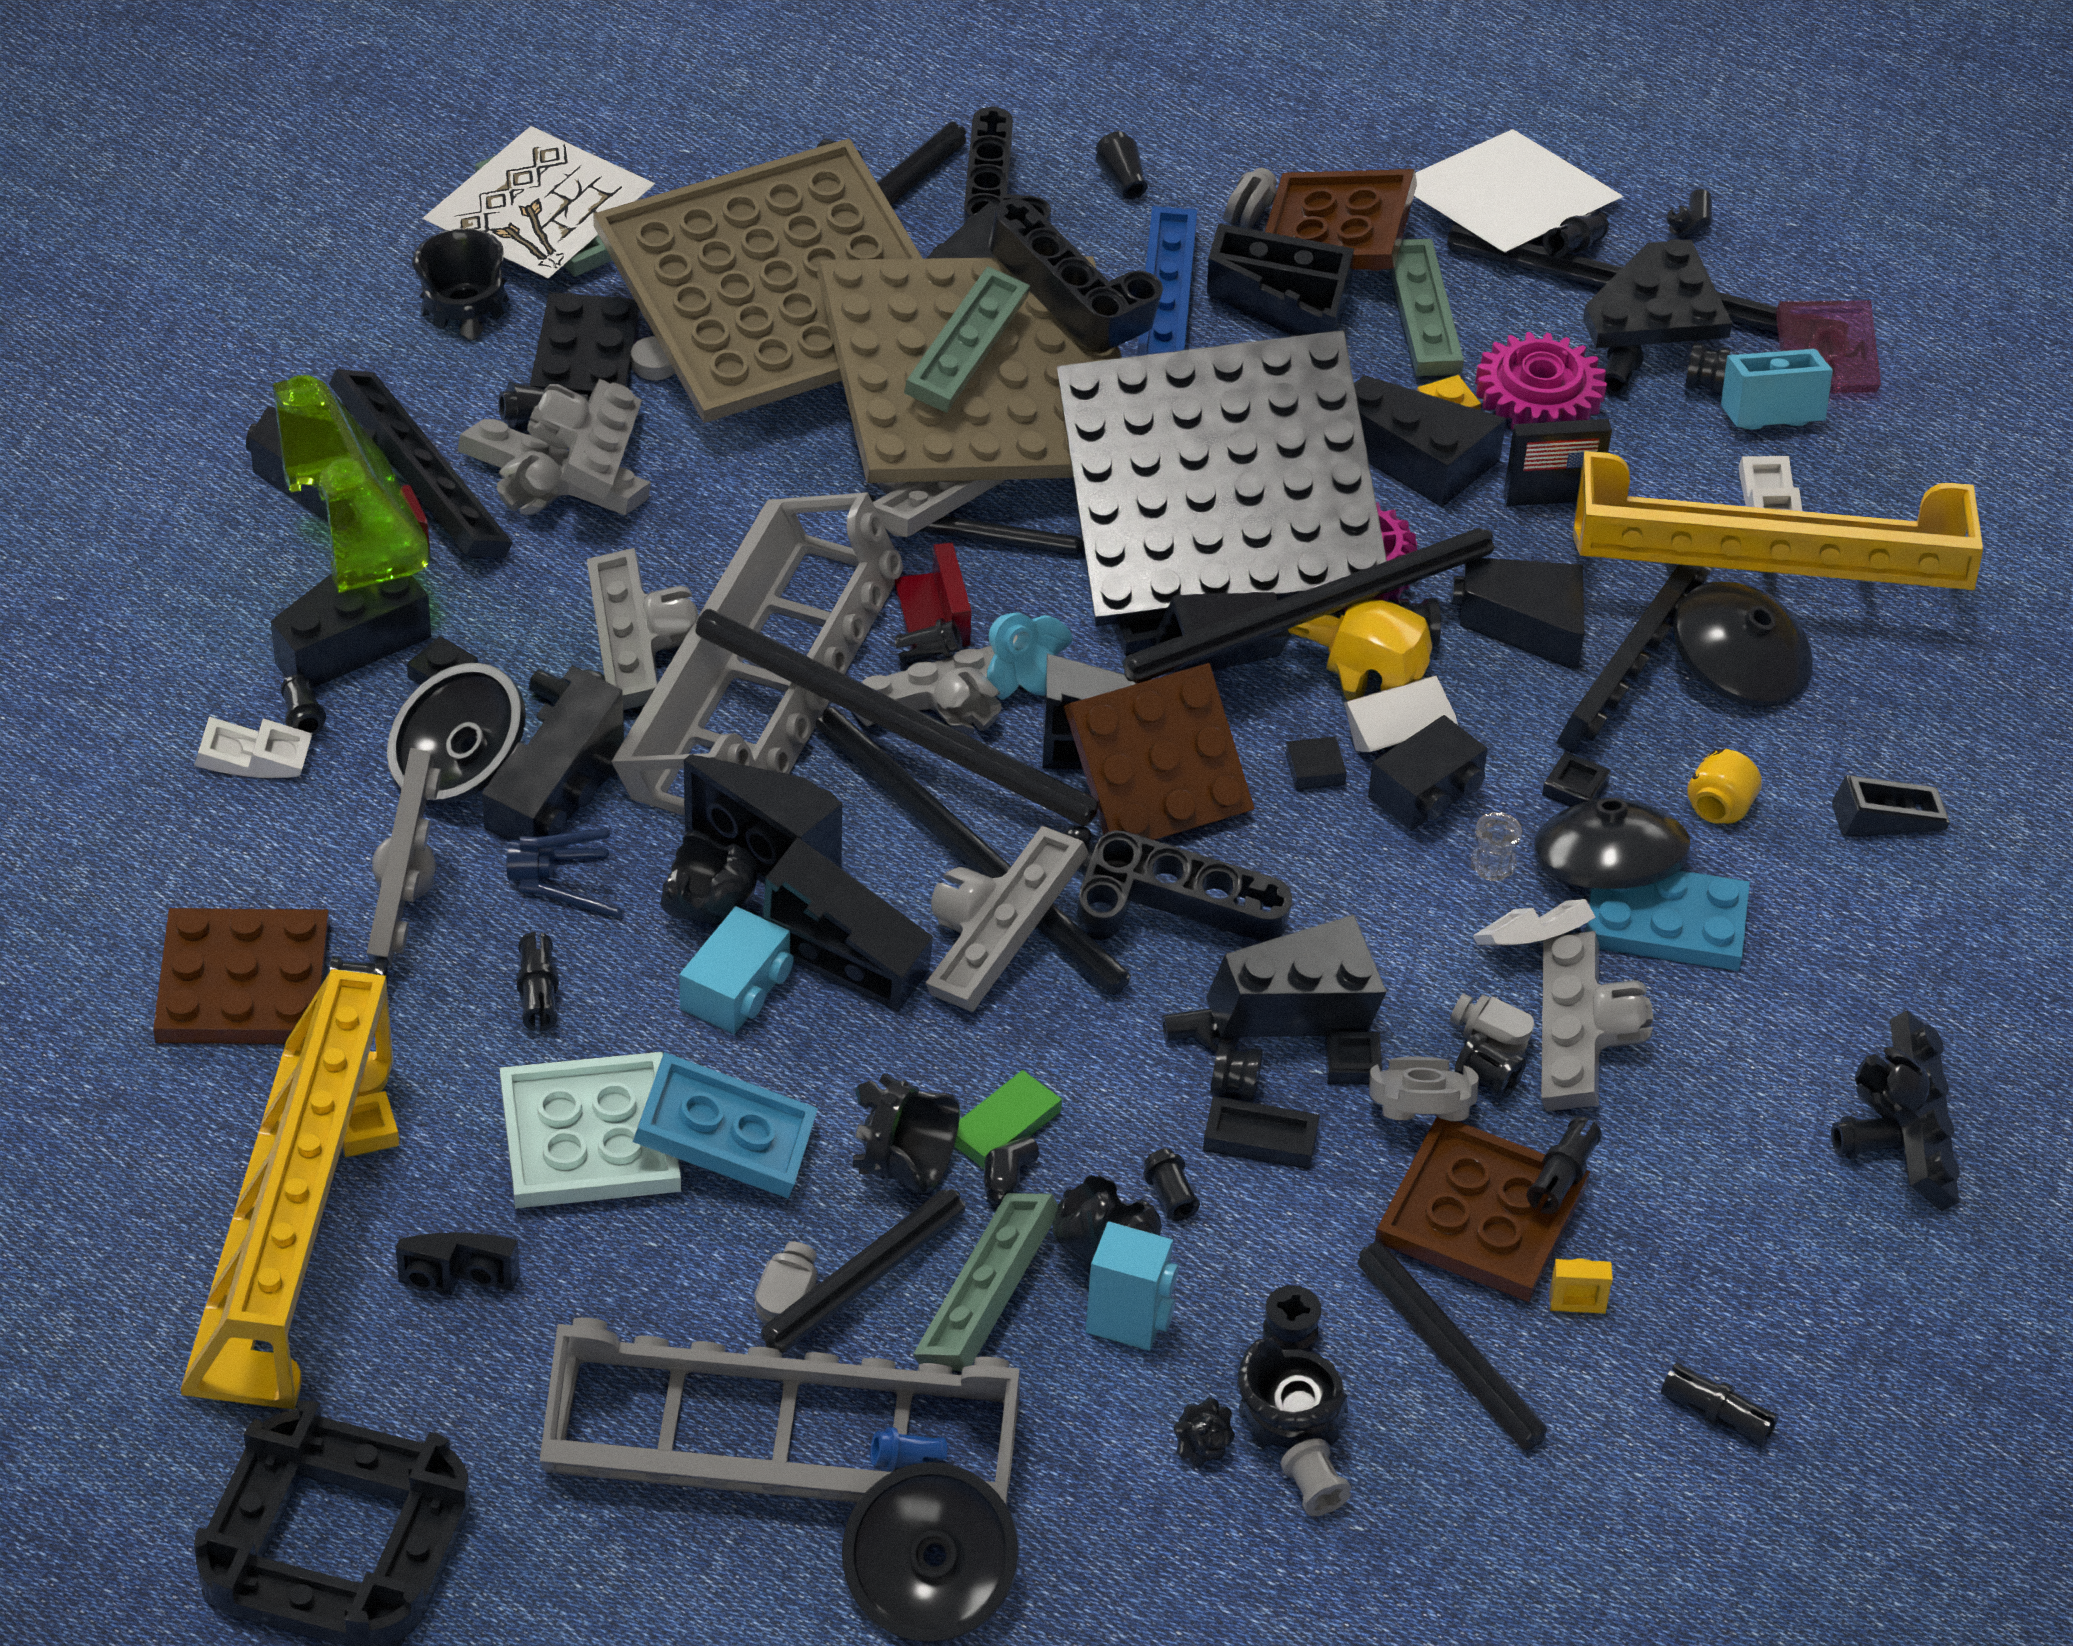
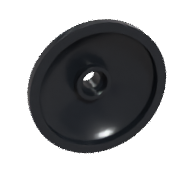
[1673,581,1813,707]
[387,663,526,804]
[1534,798,1690,889]
[842,1462,1019,1642]

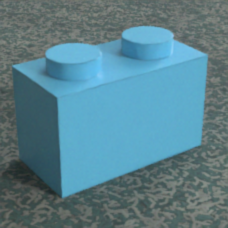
[1721,349,1833,430]
[679,906,794,1035]
[1086,1221,1179,1351]

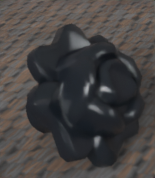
[1173,1397,1235,1467]

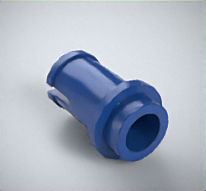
[870,1427,948,1472]

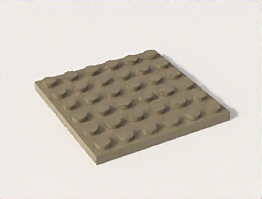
[593,138,923,423]
[817,256,1122,483]

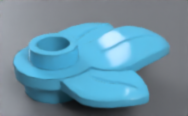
[987,612,1073,700]

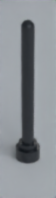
[869,494,1084,555]

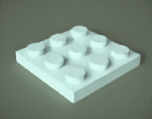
[500,1052,681,1209]

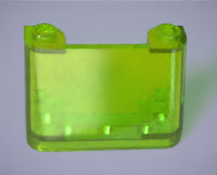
[272,375,430,592]

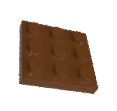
[1265,169,1417,271]
[1064,663,1255,840]
[153,908,330,1044]
[1375,1116,1590,1302]

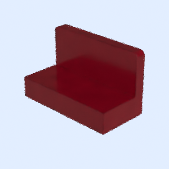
[895,542,972,650]

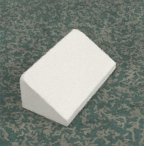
[1344,676,1458,752]

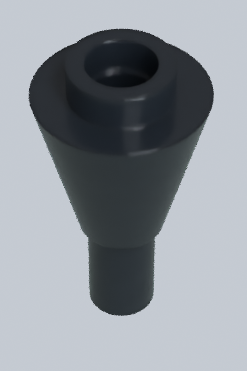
[498,381,589,429]

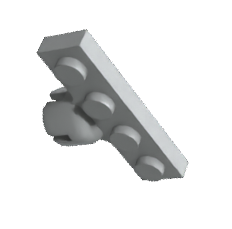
[527,378,642,500]
[458,419,651,515]
[873,479,1007,537]
[587,548,699,710]
[855,635,1018,734]
[367,748,441,966]
[925,826,1089,1012]
[1541,931,1653,1112]

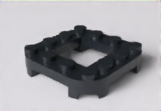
[194,1401,470,1646]

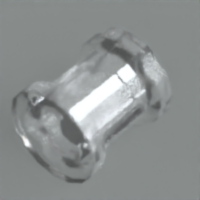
[1470,812,1522,881]

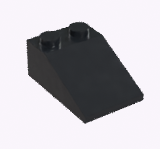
[684,754,843,884]

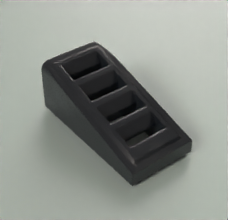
[1832,775,1950,836]

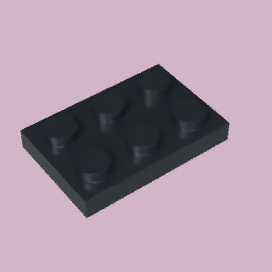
[529,292,642,399]

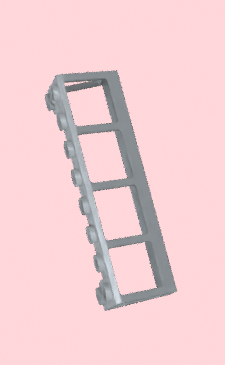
[611,492,904,815]
[540,1318,1020,1505]

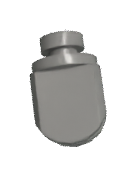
[1223,168,1277,229]
[1450,993,1534,1057]
[754,1241,819,1325]

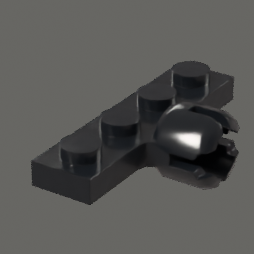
[1855,1011,1960,1211]

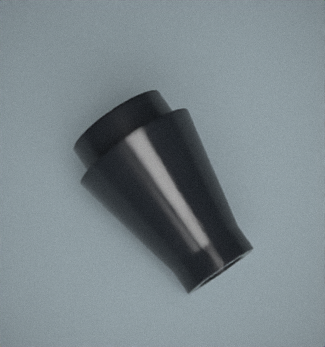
[1095,131,1148,199]

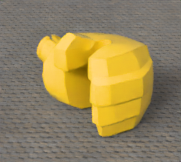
[1288,599,1432,701]

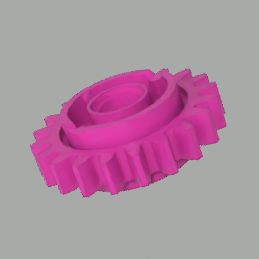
[1475,332,1607,429]

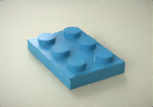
[1585,870,1750,971]
[632,1052,818,1198]

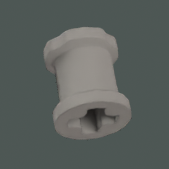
[1280,1438,1351,1516]

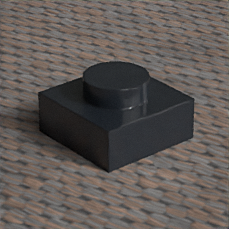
[407,636,478,685]

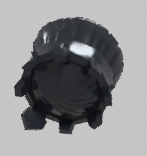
[411,228,510,341]
[853,1073,961,1195]
[1237,1337,1348,1450]

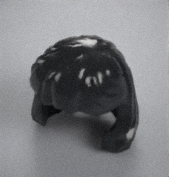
[660,830,757,925]
[1052,1175,1162,1270]

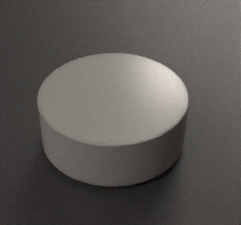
[631,336,675,380]

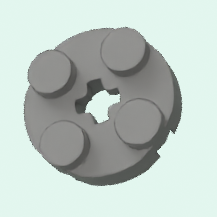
[1369,1056,1479,1121]

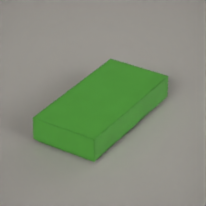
[954,1070,1062,1169]

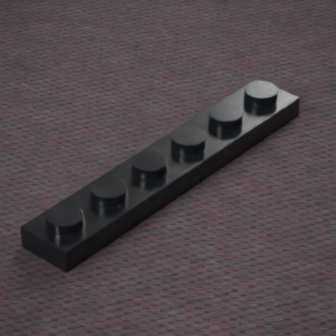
[329,369,513,559]
[1556,564,1713,753]

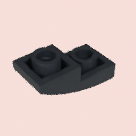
[395,1232,520,1295]

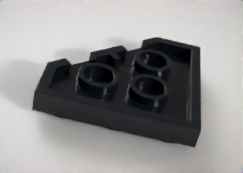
[1583,239,1732,348]

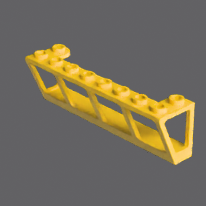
[1573,451,1983,590]
[180,969,393,1410]

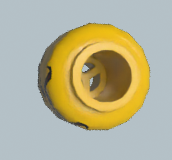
[1687,749,1762,824]

